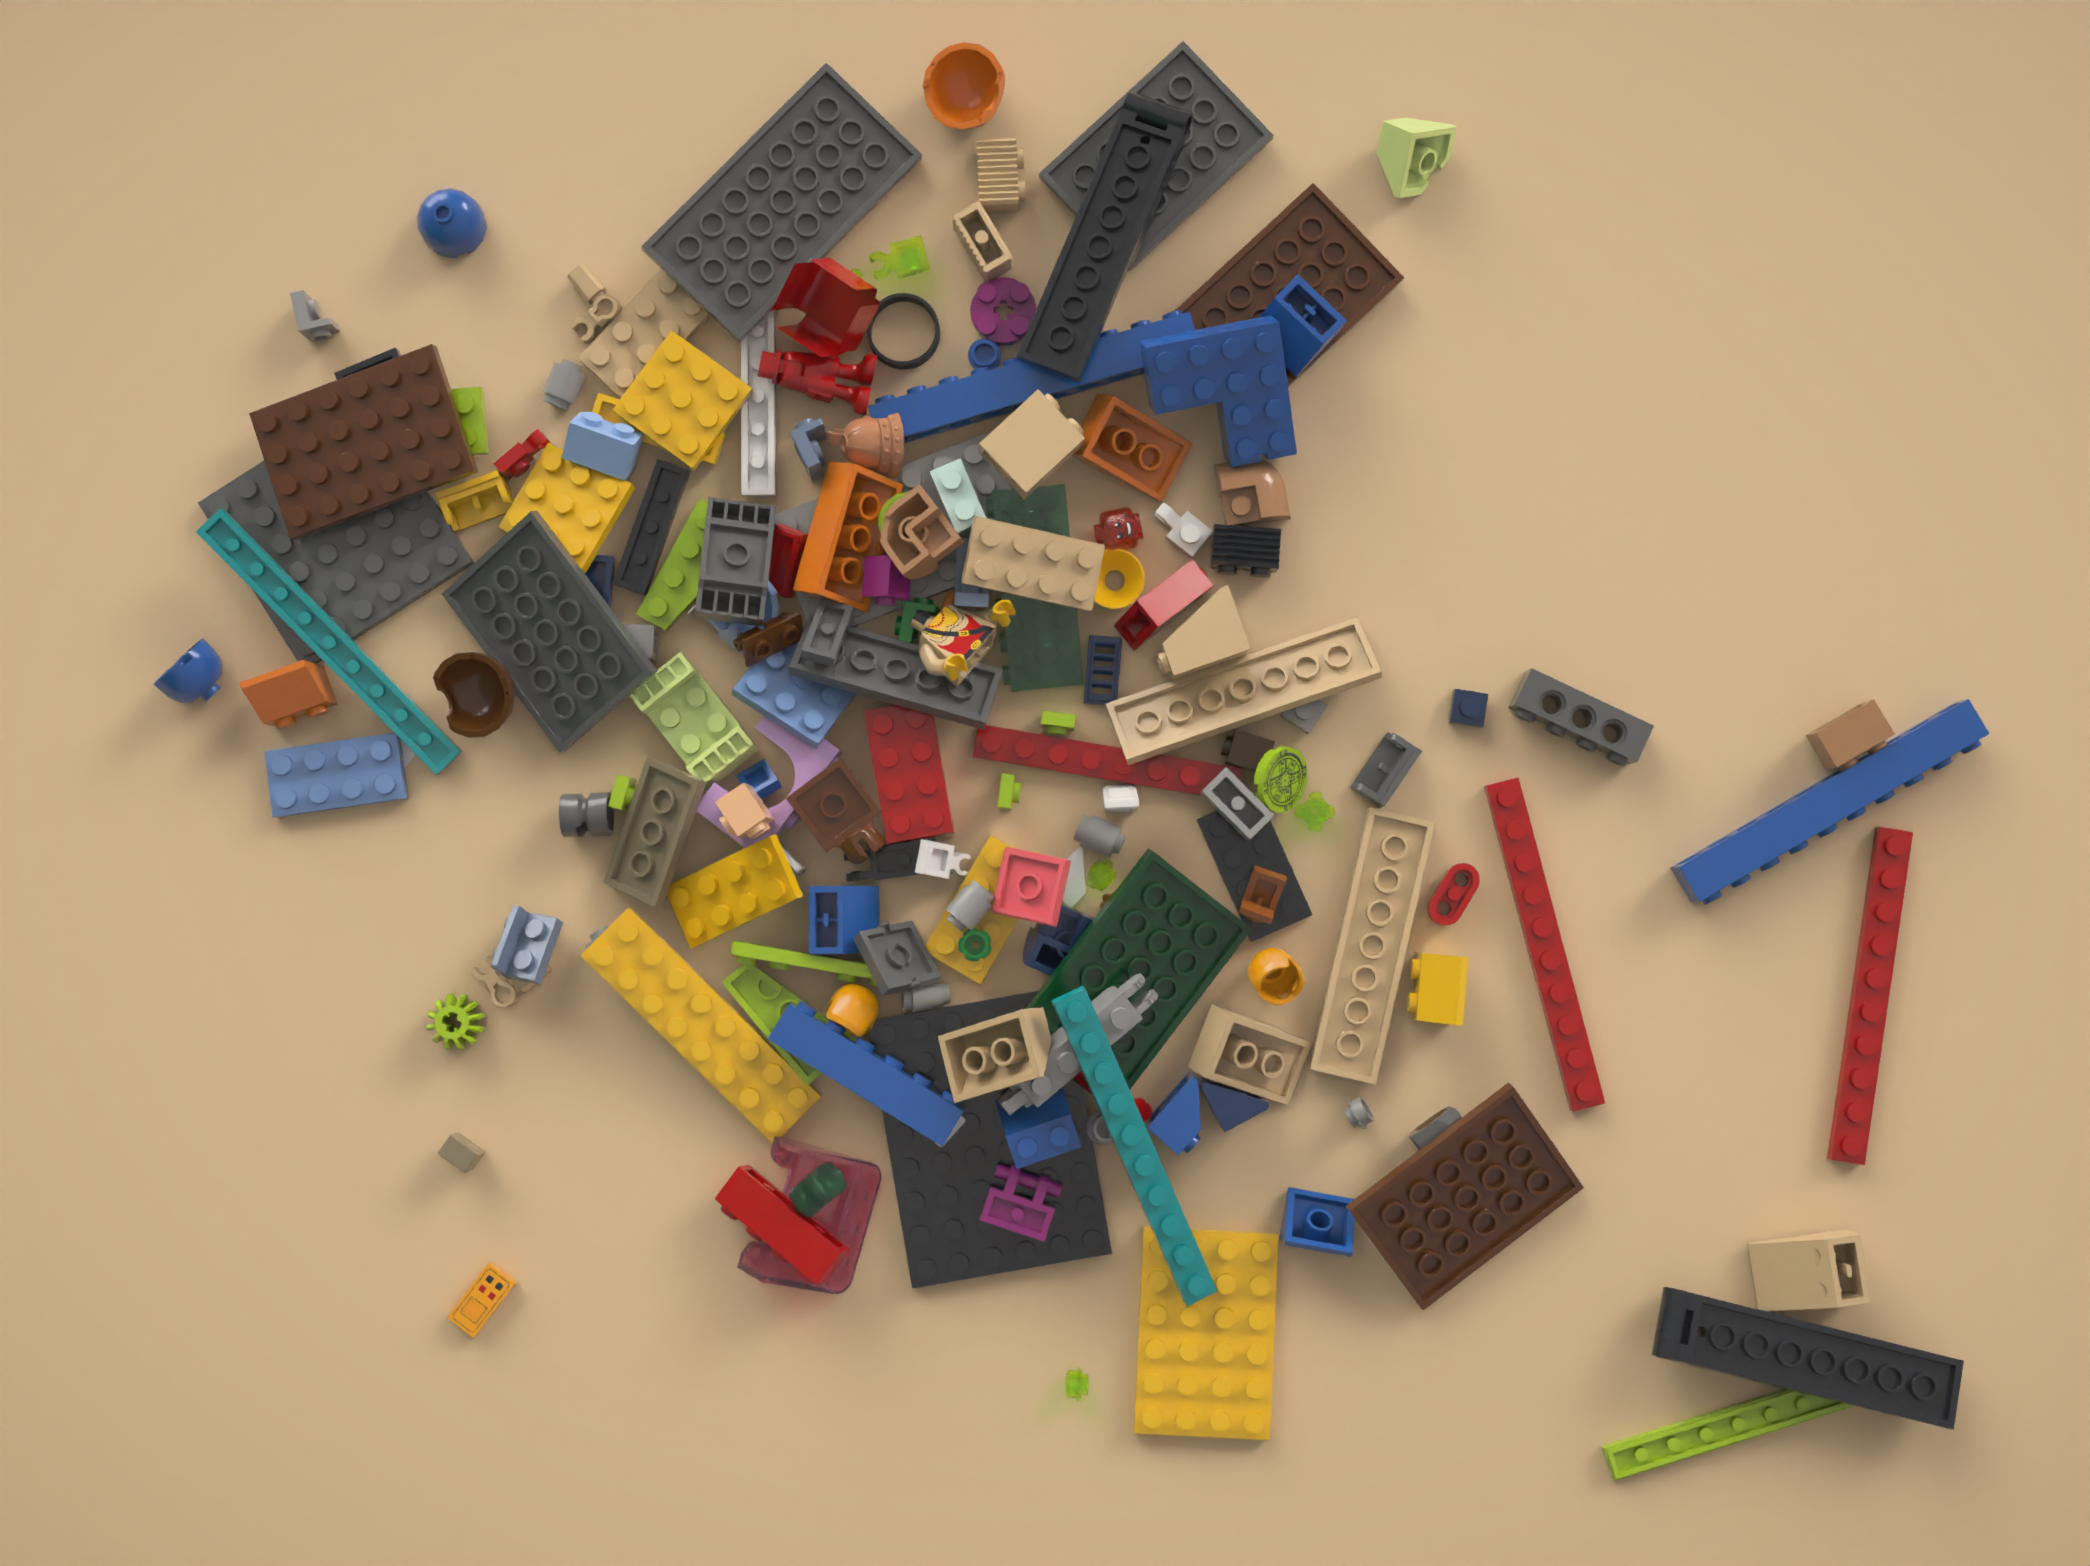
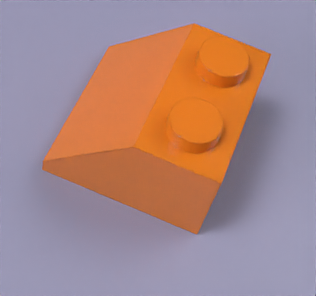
[239,660,337,729]

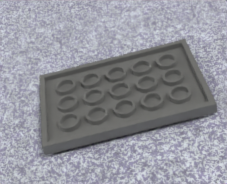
[1039,41,1274,272]
[442,511,657,752]

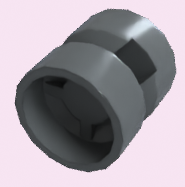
[559,792,614,837]

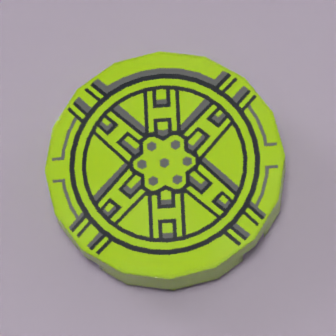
[1254,745,1307,813]

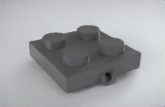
[853,921,942,996]

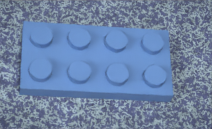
[264,733,409,818]

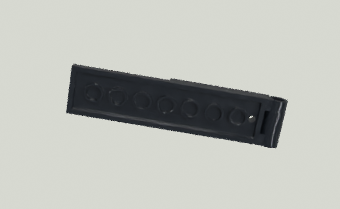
[1017,91,1193,383]
[1651,1287,1964,1430]

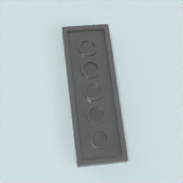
[789,615,1003,730]

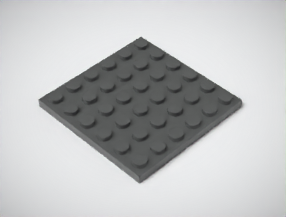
[198,461,474,664]

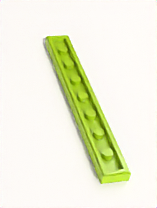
[1602,1389,1853,1481]

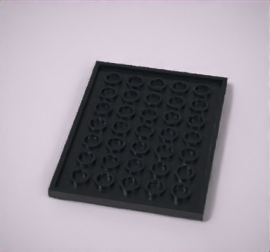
[869,991,1112,1289]

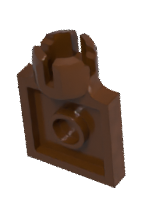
[786,758,885,865]

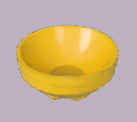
[1094,548,1145,609]

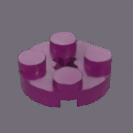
[970,277,1036,346]

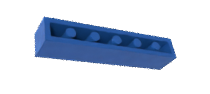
[768,1001,965,1146]

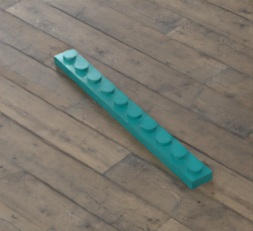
[196,508,463,775]
[1051,986,1217,1306]

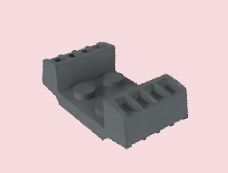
[694,497,776,627]

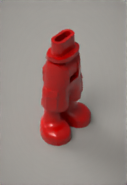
[758,350,877,415]

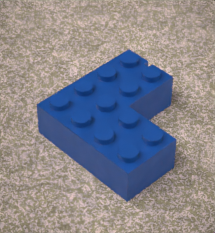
[1139,315,1297,467]

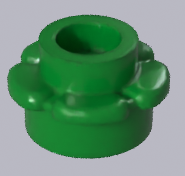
[958,928,991,962]

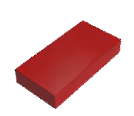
[768,524,808,598]

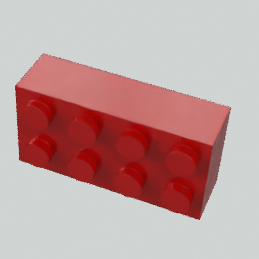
[864,705,955,845]

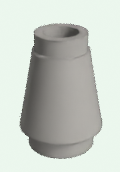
[901,983,951,1013]

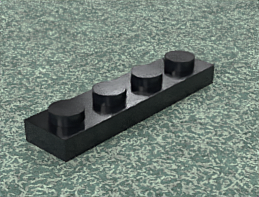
[613,459,690,596]

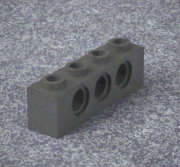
[1509,668,1654,766]

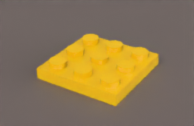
[612,330,753,471]
[498,443,635,573]

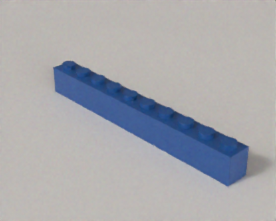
[868,310,1195,444]
[1670,699,1990,905]

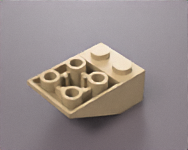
[1747,1229,1872,1311]

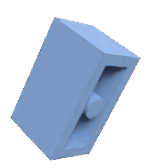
[562,412,643,481]

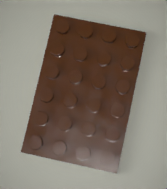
[1175,183,1404,387]
[249,344,478,540]
[1346,1082,1584,1310]

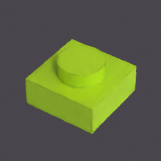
[1041,710,1076,735]
[998,773,1021,810]
[608,774,637,811]

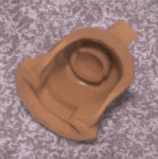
[826,413,904,479]

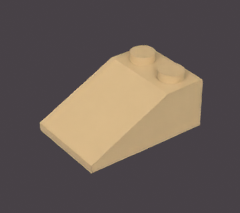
[1188,1005,1312,1105]

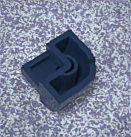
[1023,905,1094,976]

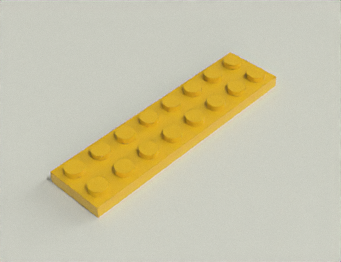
[580,906,822,1145]

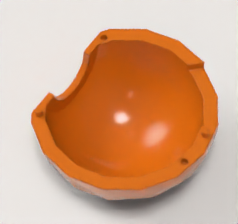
[922,42,1005,130]

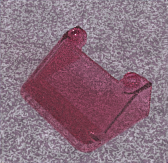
[737,1136,881,1294]

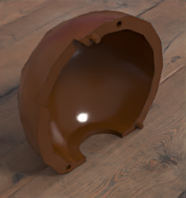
[433,652,515,738]

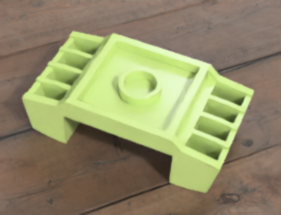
[630,651,760,791]

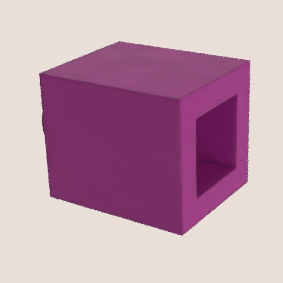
[862,555,911,607]

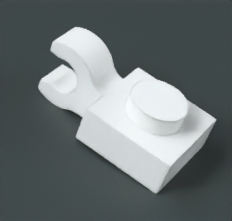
[1153,502,1213,558]

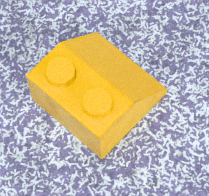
[1407,952,1469,1026]

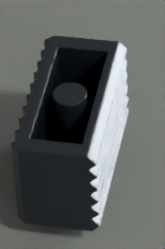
[1210,524,1281,578]

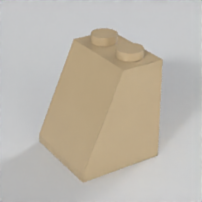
[1156,585,1251,681]

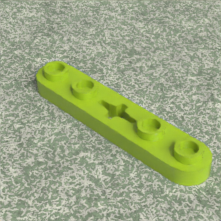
[730,940,877,986]

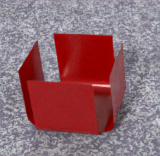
[772,258,881,357]

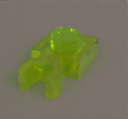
[868,235,930,279]

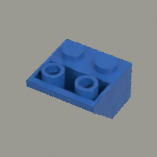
[1260,275,1347,377]
[808,886,880,954]

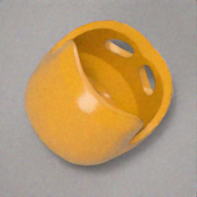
[1247,947,1305,1006]
[826,983,880,1037]

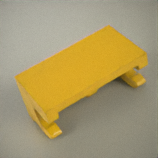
[435,470,514,533]

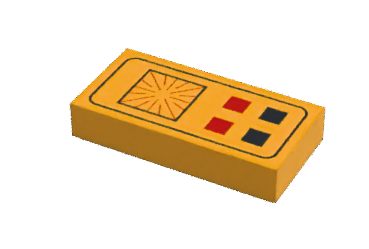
[447,1262,517,1338]

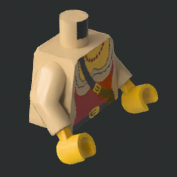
[911,599,1016,686]

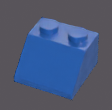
[1145,1072,1201,1155]
[995,1088,1082,1169]

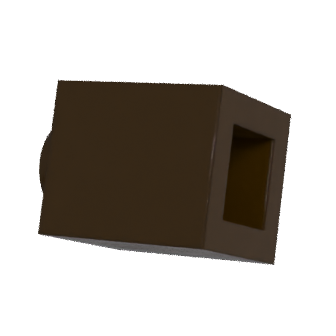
[1221,730,1275,773]

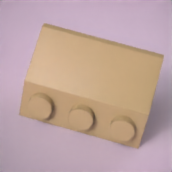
[938,1007,1052,1103]

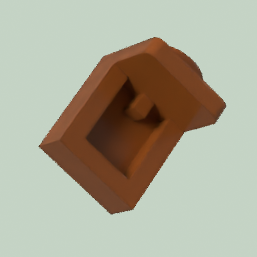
[1239,865,1287,924]

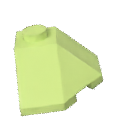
[1377,118,1457,198]

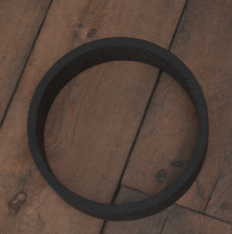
[866,293,940,370]

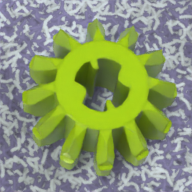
[426,993,485,1050]

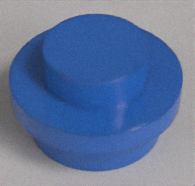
[968,339,1001,370]

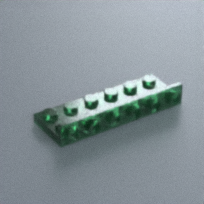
[986,484,1084,692]

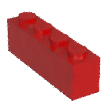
[715,1165,851,1285]

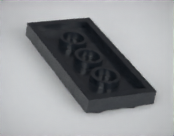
[1196,794,1313,942]

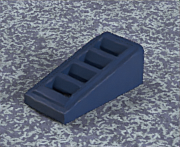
[1084,635,1122,705]

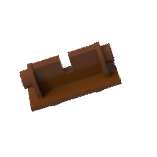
[733,611,803,667]

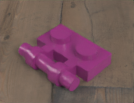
[980,1164,1063,1242]

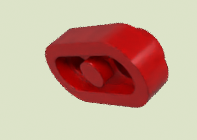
[1427,863,1480,925]

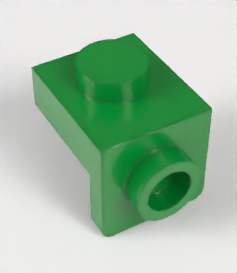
[894,597,941,645]

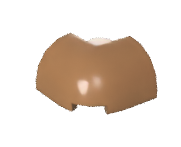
[1214,460,1291,526]
[879,484,964,580]

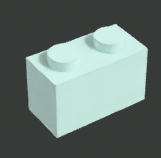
[930,458,986,538]

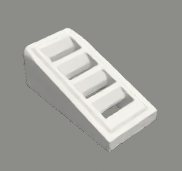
[1102,784,1139,813]

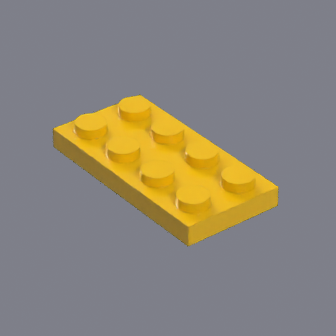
[667,834,803,949]
[926,835,1019,985]

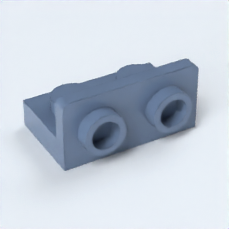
[790,418,827,482]
[491,905,563,985]

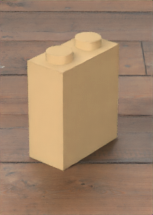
[978,389,1085,500]

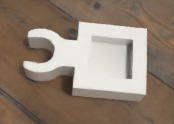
[915,839,971,879]

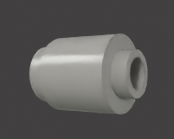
[543,359,586,411]
[1074,815,1126,858]
[946,880,995,931]

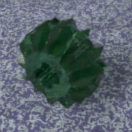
[789,1161,848,1218]

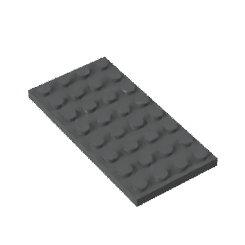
[641,63,922,343]

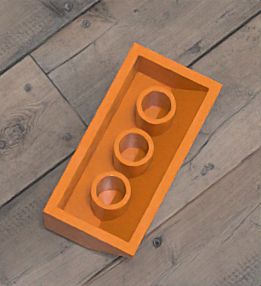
[793,461,903,612]

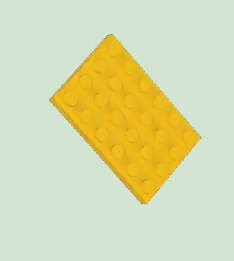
[1134,1226,1279,1440]

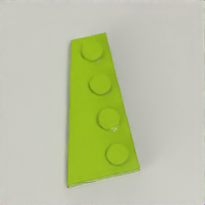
[636,498,708,631]
[721,963,856,1086]

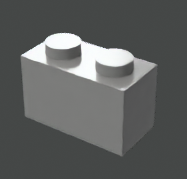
[1200,767,1275,841]

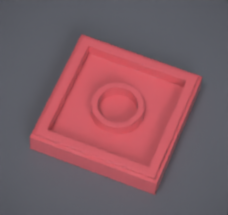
[991,847,1071,927]

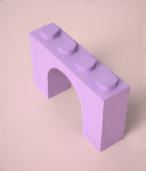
[697,716,843,848]

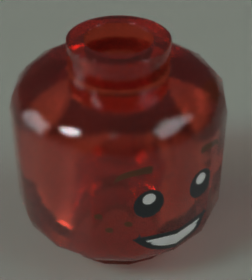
[1093,507,1143,551]

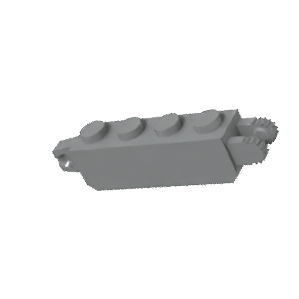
[997,973,1158,1115]

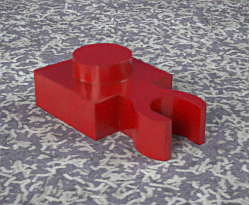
[493,429,550,480]

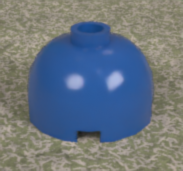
[417,188,487,258]
[154,638,223,703]

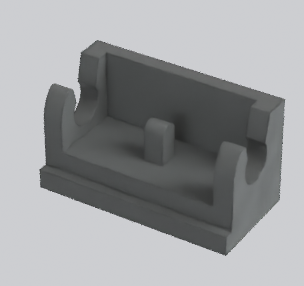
[1350,732,1422,808]

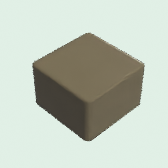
[438,1132,485,1173]

